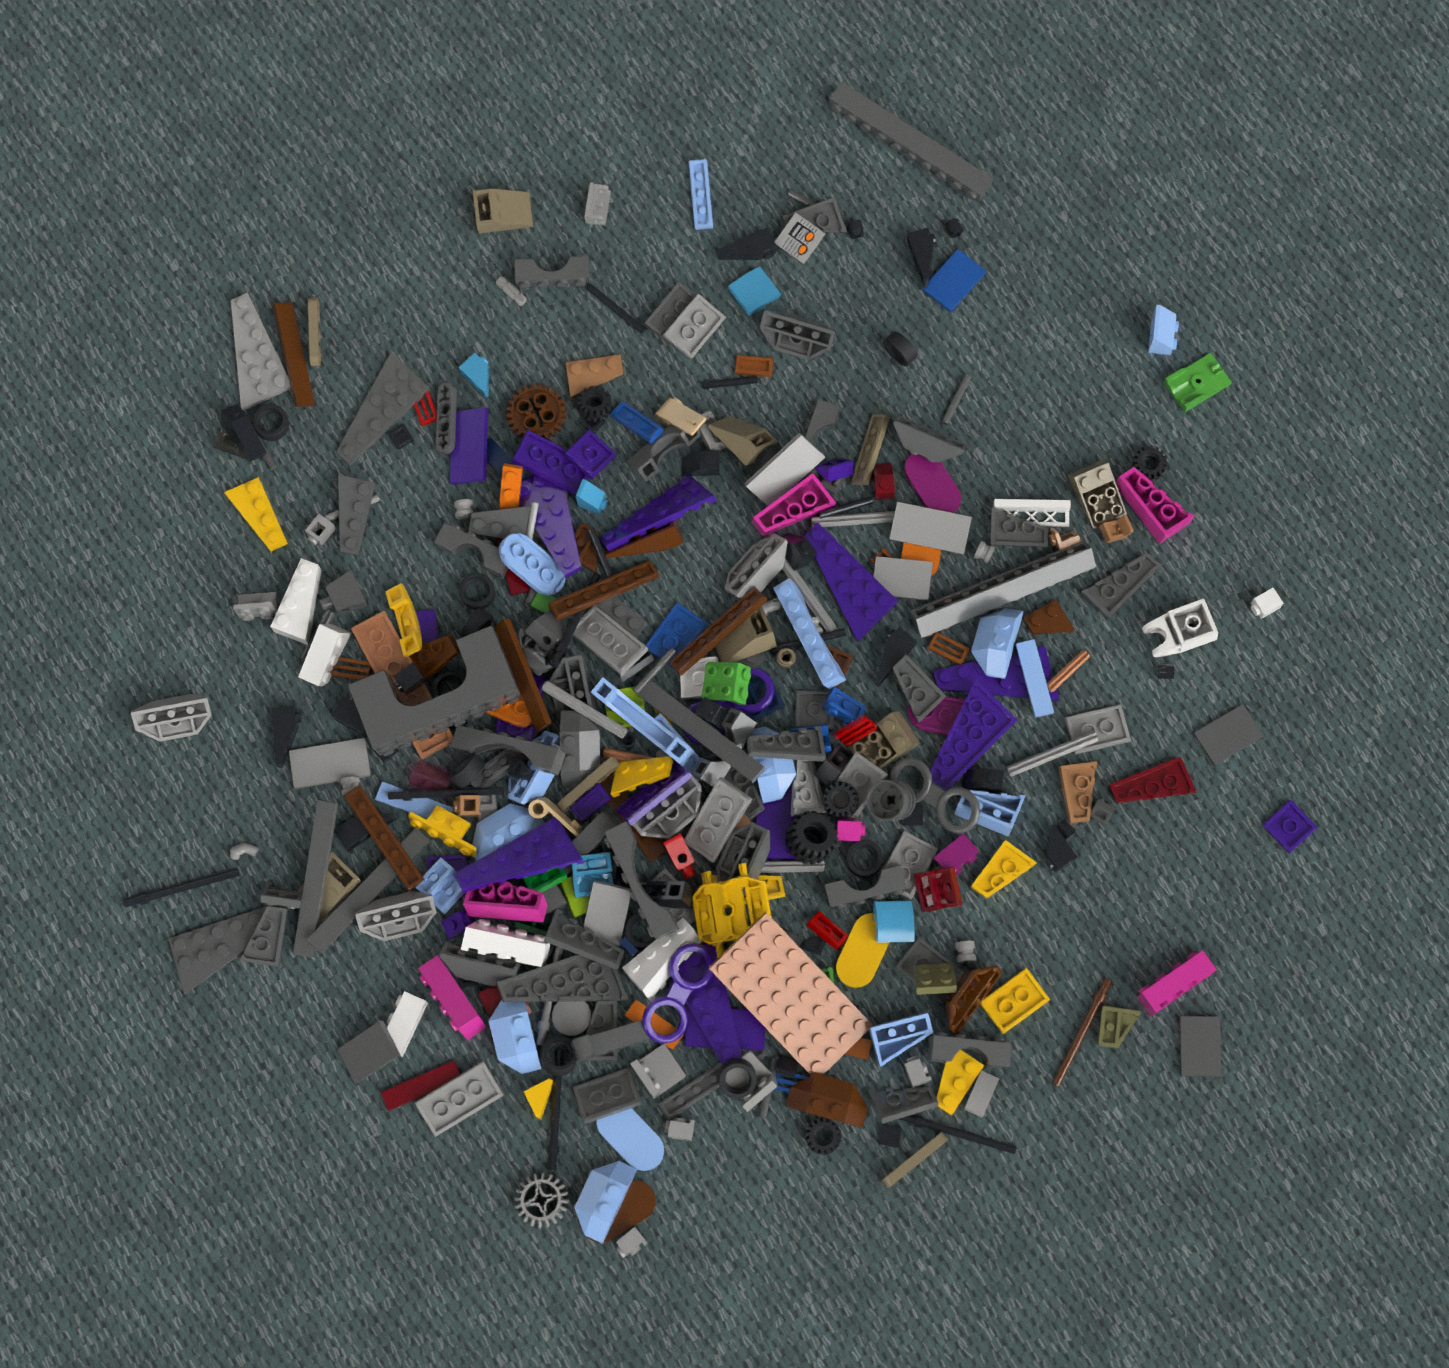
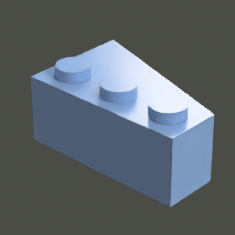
[955,790,1026,837]
[869,1012,933,1067]

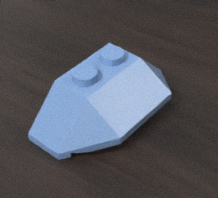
[971,608,1024,679]
[750,727,796,803]
[508,731,560,804]
[472,803,545,861]
[489,1000,541,1074]
[575,1161,637,1244]

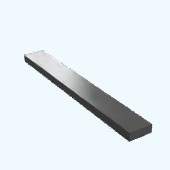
[638,680,766,783]
[293,800,338,958]
[307,828,430,954]

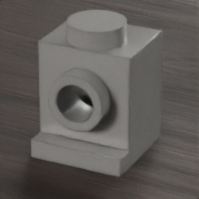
[305,514,336,546]
[904,1056,932,1088]
[665,1118,695,1142]
[616,1227,648,1258]

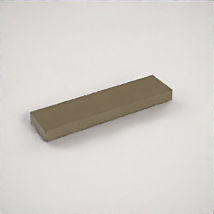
[851,414,890,485]

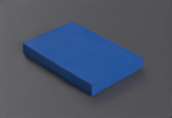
[922,249,986,313]
[645,603,708,669]

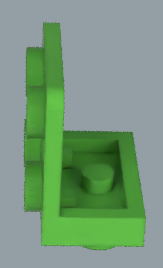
[702,662,751,705]

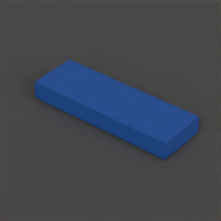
[610,401,664,444]

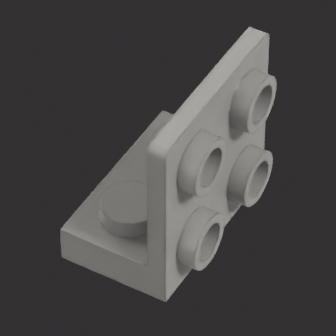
[233,592,278,621]
[631,1044,686,1099]
[726,1051,777,1112]

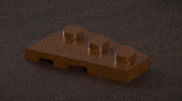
[410,635,460,682]

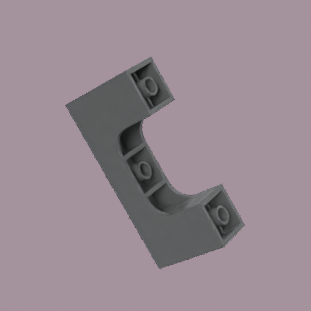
[348,626,522,756]

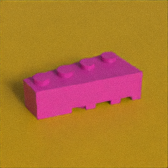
[1116,467,1195,544]
[418,955,487,1041]

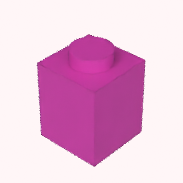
[837,817,865,841]

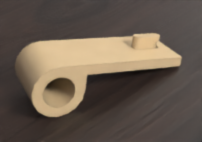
[655,397,706,436]
[528,796,583,837]

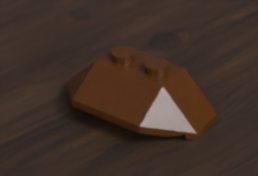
[945,965,1002,1036]
[786,1073,868,1128]

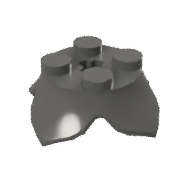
[518,628,556,675]

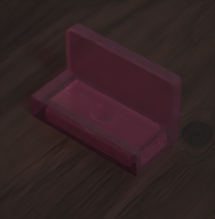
[409,760,452,799]

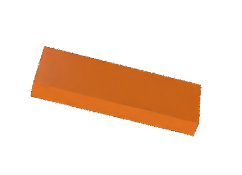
[624,1000,684,1051]

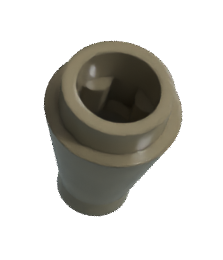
[777,648,796,668]

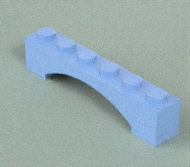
[773,578,846,689]
[591,678,695,766]

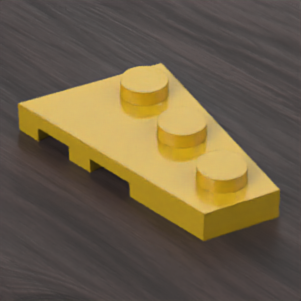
[611,756,673,798]
[971,840,1037,899]
[937,1050,984,1116]

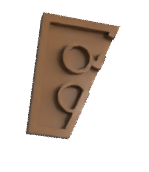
[566,355,624,399]
[1059,762,1097,824]

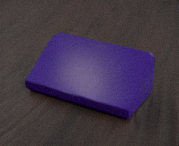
[814,458,853,481]

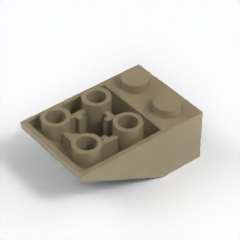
[473,189,533,234]
[708,416,777,466]
[1067,460,1127,529]
[715,606,777,662]
[848,712,921,769]
[297,852,362,924]

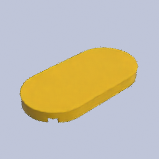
[836,913,890,988]

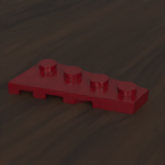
[1109,756,1197,804]

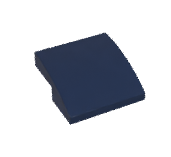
[743,672,785,721]

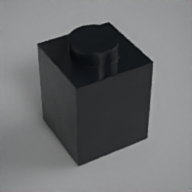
[394,662,426,695]

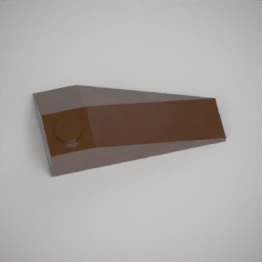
[604,520,684,558]

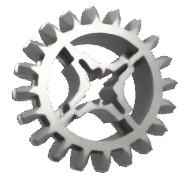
[514,1173,569,1228]

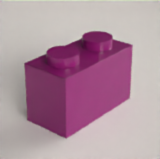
[933,833,979,876]

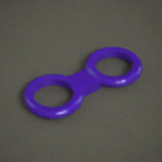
[683,668,774,745]
[642,943,714,1044]

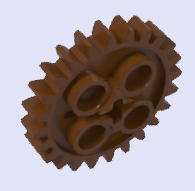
[506,383,567,440]

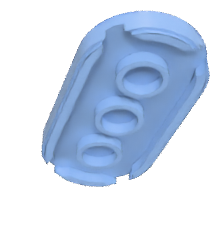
[499,533,565,596]
[597,1108,664,1171]

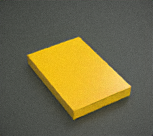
[980,968,1050,1035]

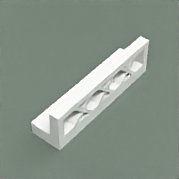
[993,499,1071,527]

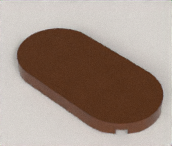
[587,1181,656,1243]

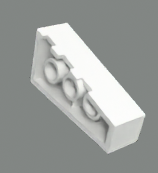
[270,558,322,645]
[623,918,702,1002]
[461,919,550,967]

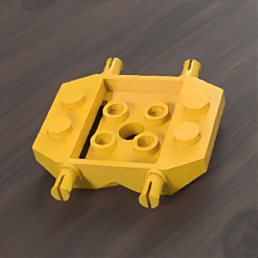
[692,863,771,958]

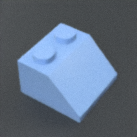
[1148,305,1179,355]

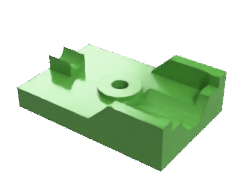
[1164,353,1232,412]

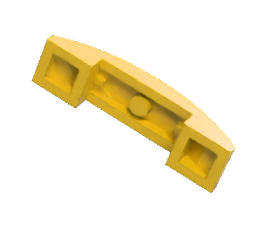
[385,583,422,657]

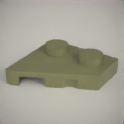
[1098,1006,1141,1049]

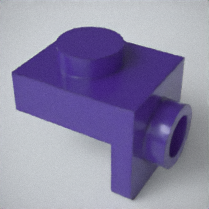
[441,910,474,939]

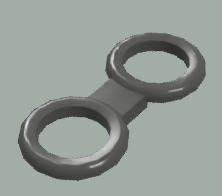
[889,758,980,833]

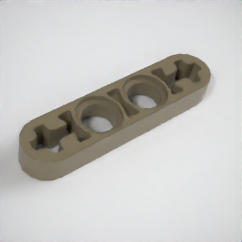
[308,297,321,366]
[557,756,620,813]
[882,1132,948,1189]

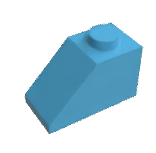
[459,353,489,398]
[576,479,608,514]

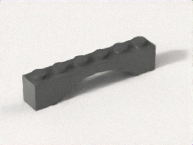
[450,724,566,776]
[604,822,679,939]

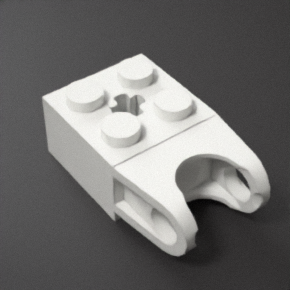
[1142,599,1218,657]

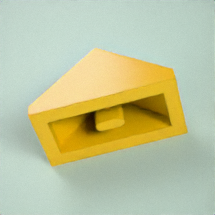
[524,1079,554,1120]

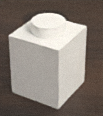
[1251,588,1284,619]

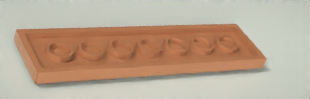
[351,610,453,759]

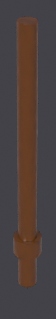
[1052,978,1112,1087]

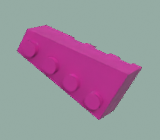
[751,473,836,537]
[463,881,548,922]
[1137,950,1217,1017]

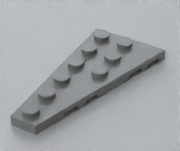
[231,293,291,411]

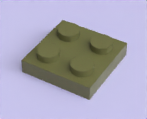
[913,963,957,995]

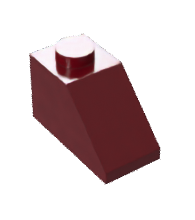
[873,463,895,500]

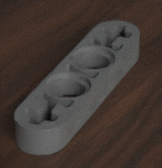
[436,383,457,454]

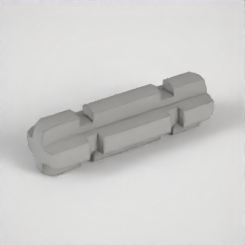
[496,276,527,306]

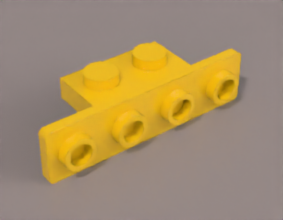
[408,805,477,858]

